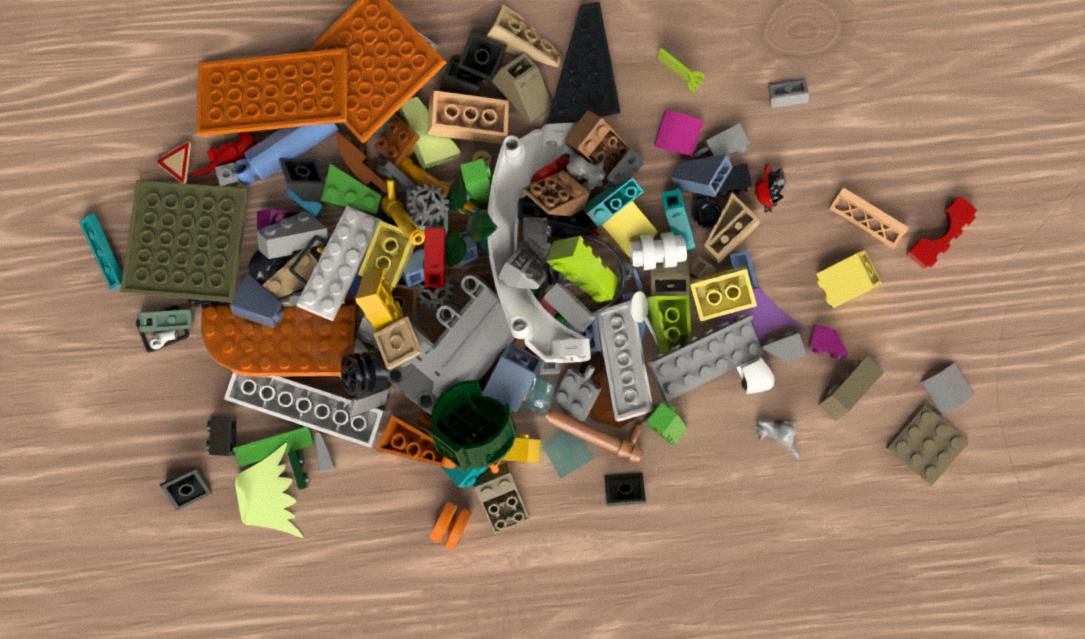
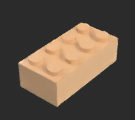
[427,91,509,144]

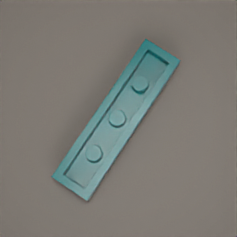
[79,213,123,291]

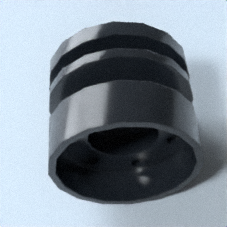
[341,350,388,395]

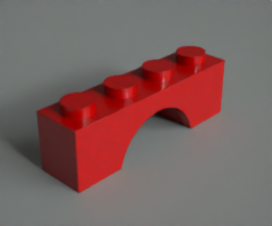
[906,195,978,269]

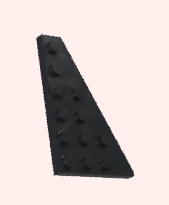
[547,1,621,124]

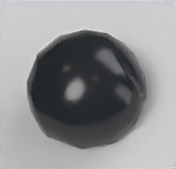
[691,199,721,228]

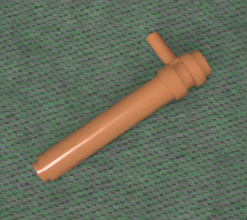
[544,408,644,464]

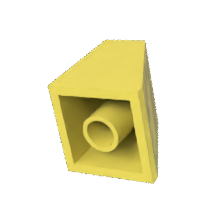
[600,201,658,258]
[816,250,882,308]

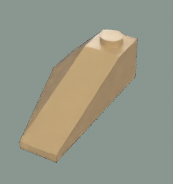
[485,5,563,67]

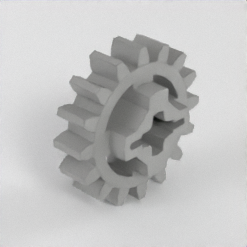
[406,183,449,226]
[416,277,454,309]

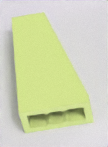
[397,97,461,170]

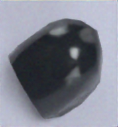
[248,249,285,282]

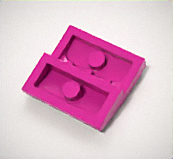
[654,110,704,157]

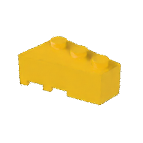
[356,268,404,332]
[474,434,541,463]

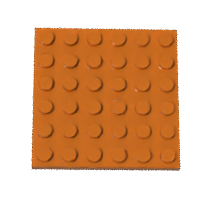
[305,0,447,143]

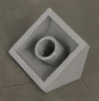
[921,363,974,415]

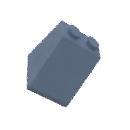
[482,343,544,412]

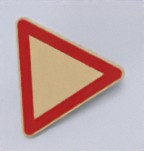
[156,142,191,184]

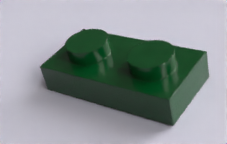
[288,451,310,490]

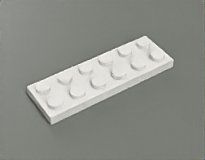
[297,206,382,321]
[596,301,654,422]

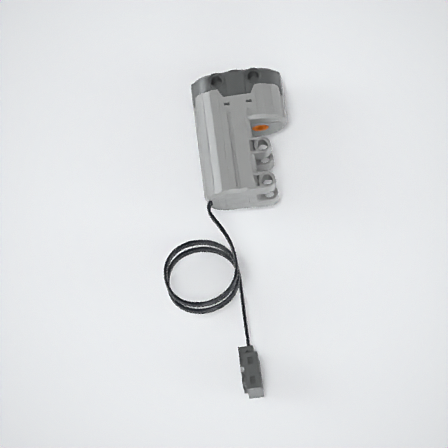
[387,148,643,415]

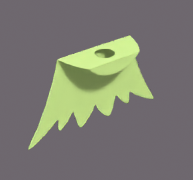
[235,443,304,538]

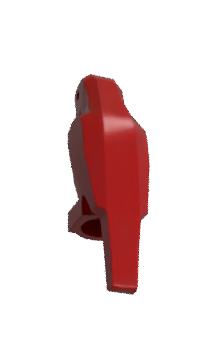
[191,132,255,177]

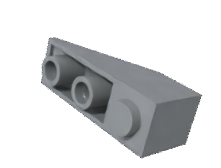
[350,381,394,416]

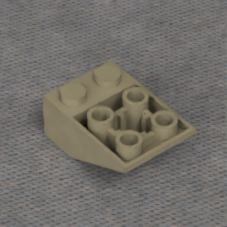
[492,53,552,123]
[649,250,690,297]
[473,463,530,534]

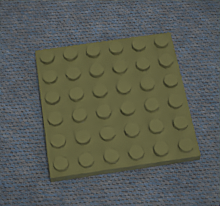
[120,180,249,302]

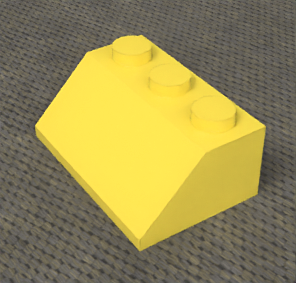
[690,265,757,321]

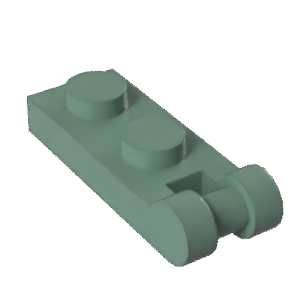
[137,309,193,332]

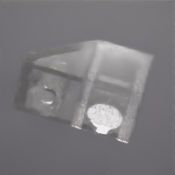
[523,218,551,261]

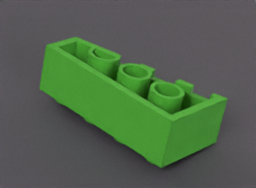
[460,159,492,209]
[643,402,687,446]

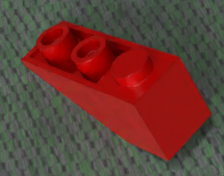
[424,226,448,288]

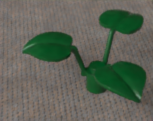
[446,177,498,266]

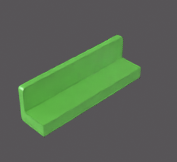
[232,427,314,467]

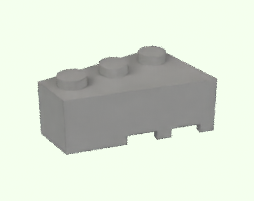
[257,211,328,259]

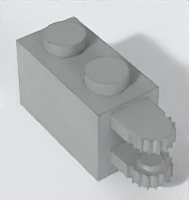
[694,123,750,160]

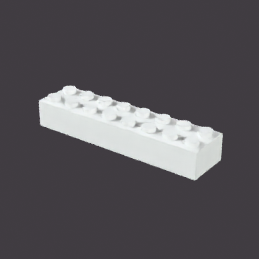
[224,373,385,448]

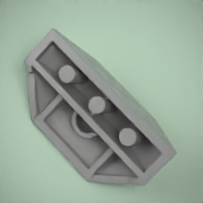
[498,246,546,289]

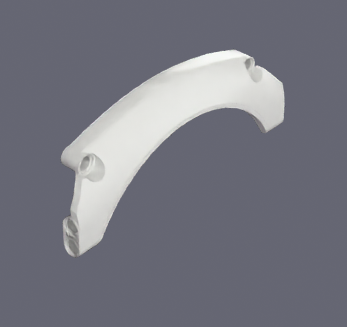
[488,123,591,363]

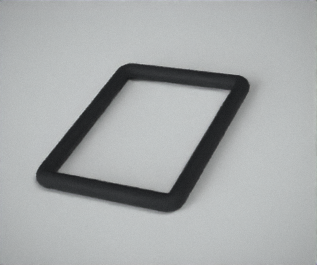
[289,236,327,285]
[136,305,189,353]

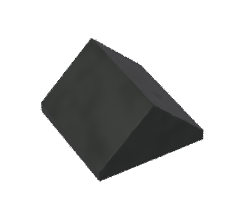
[457,31,507,81]
[160,467,212,510]
[604,473,646,506]

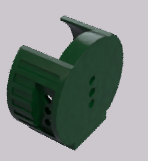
[429,380,516,472]

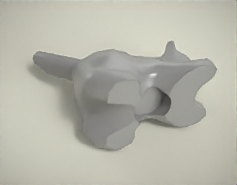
[564,143,606,187]
[756,416,800,459]

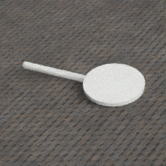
[630,291,658,346]

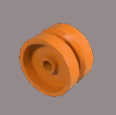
[430,501,472,551]

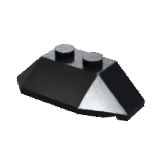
[517,195,591,239]

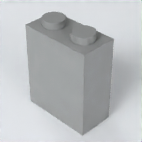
[543,283,597,331]

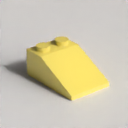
[358,220,416,288]

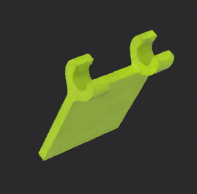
[657,48,705,94]

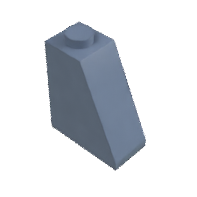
[671,155,733,197]
[230,274,284,329]

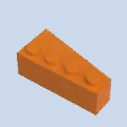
[375,415,456,469]

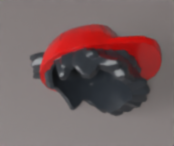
[754,163,786,213]

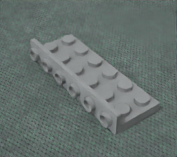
[648,313,764,401]

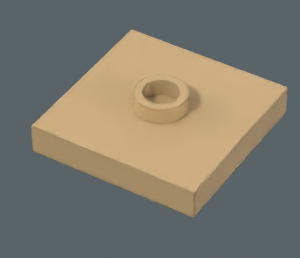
[373,317,422,370]

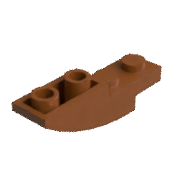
[335,131,388,195]

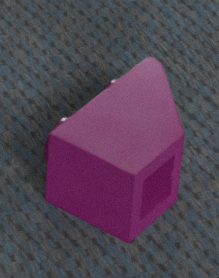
[257,209,300,230]
[808,324,848,360]

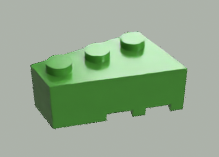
[321,164,383,217]

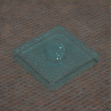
[541,431,594,478]

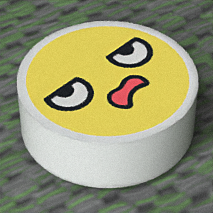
[472,150,491,166]

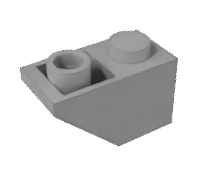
[761,331,807,362]

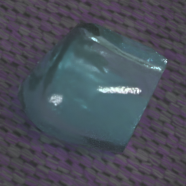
[522,377,556,416]

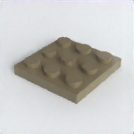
[887,405,969,486]

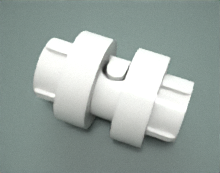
[629,232,687,270]

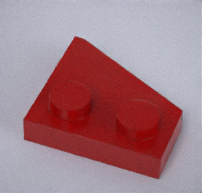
[530,156,569,185]

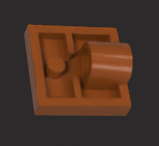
[374,115,420,168]

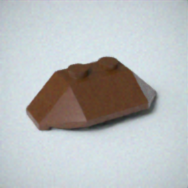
[580,352,636,428]

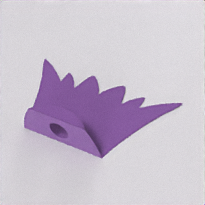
[714,287,803,341]

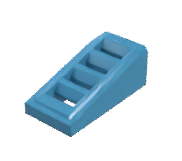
[286,189,324,220]

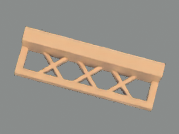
[829,187,909,249]

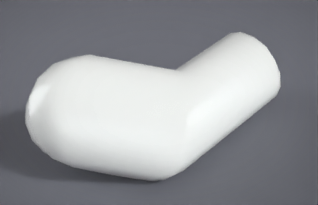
[150,330,177,350]

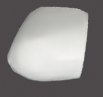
[737,357,775,394]

